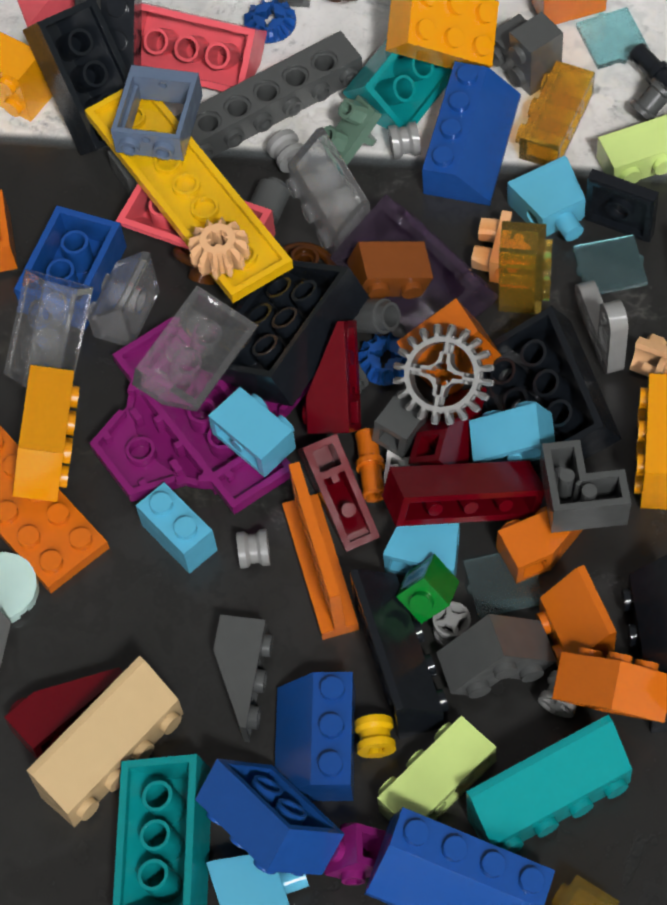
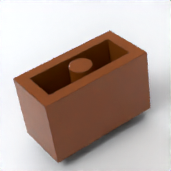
[347,241,434,299]

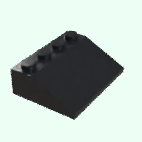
[195,260,369,406]
[471,305,622,474]

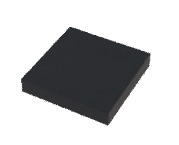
[585,169,659,242]

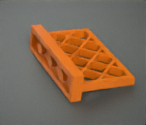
[282,462,359,640]

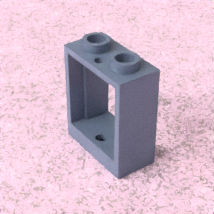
[111,65,203,161]

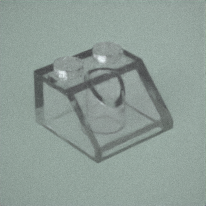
[87,251,160,346]

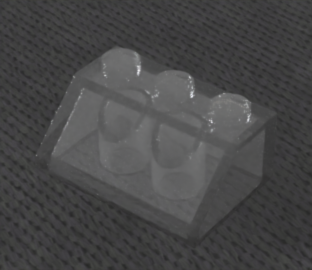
[286,127,373,259]
[4,269,93,387]
[132,286,258,412]

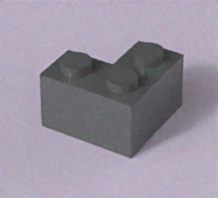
[493,12,563,96]
[539,439,632,533]
[436,614,557,698]

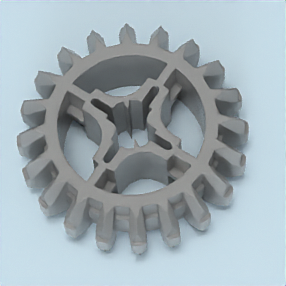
[393,324,495,425]

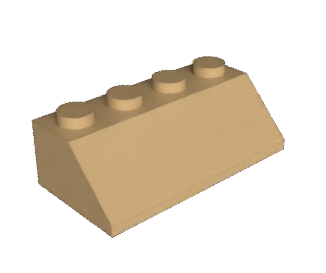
[26,656,184,828]

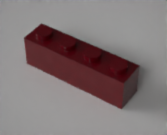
[382,460,544,527]

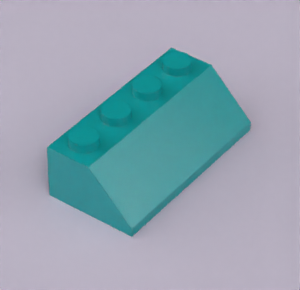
[342,39,452,129]
[466,714,632,853]
[112,754,211,905]

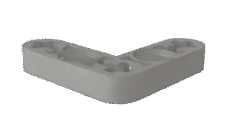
[575,280,629,374]

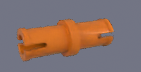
[355,428,385,503]

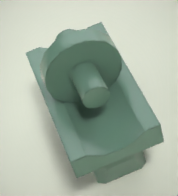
[319,95,382,165]

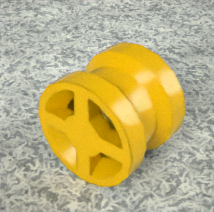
[354,714,396,758]

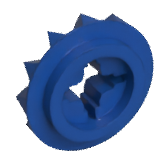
[244,0,296,43]
[358,332,407,386]

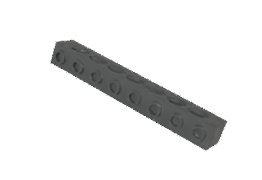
[108,31,363,196]

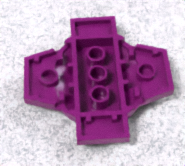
[90,317,313,515]

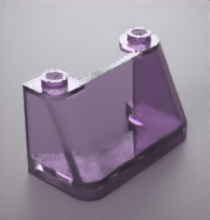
[330,194,500,334]

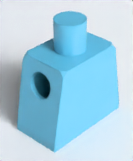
[507,156,586,241]
[383,523,460,577]
[206,854,309,905]

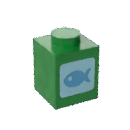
[396,554,460,624]

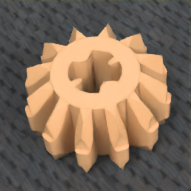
[188,217,250,281]

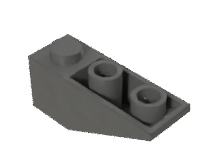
[213,615,274,743]

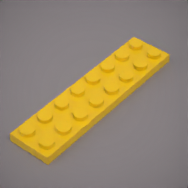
[85,88,293,303]

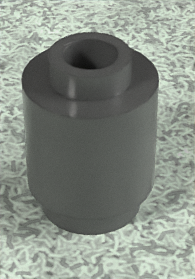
[249,177,290,225]
[353,298,401,334]

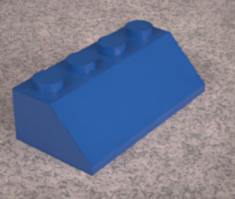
[422,61,521,206]
[364,807,555,905]

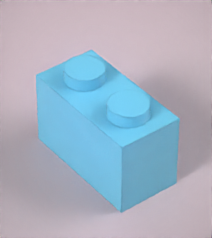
[208,387,296,477]
[469,401,555,463]
[135,482,218,574]

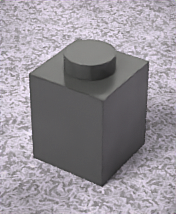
[372,390,429,458]

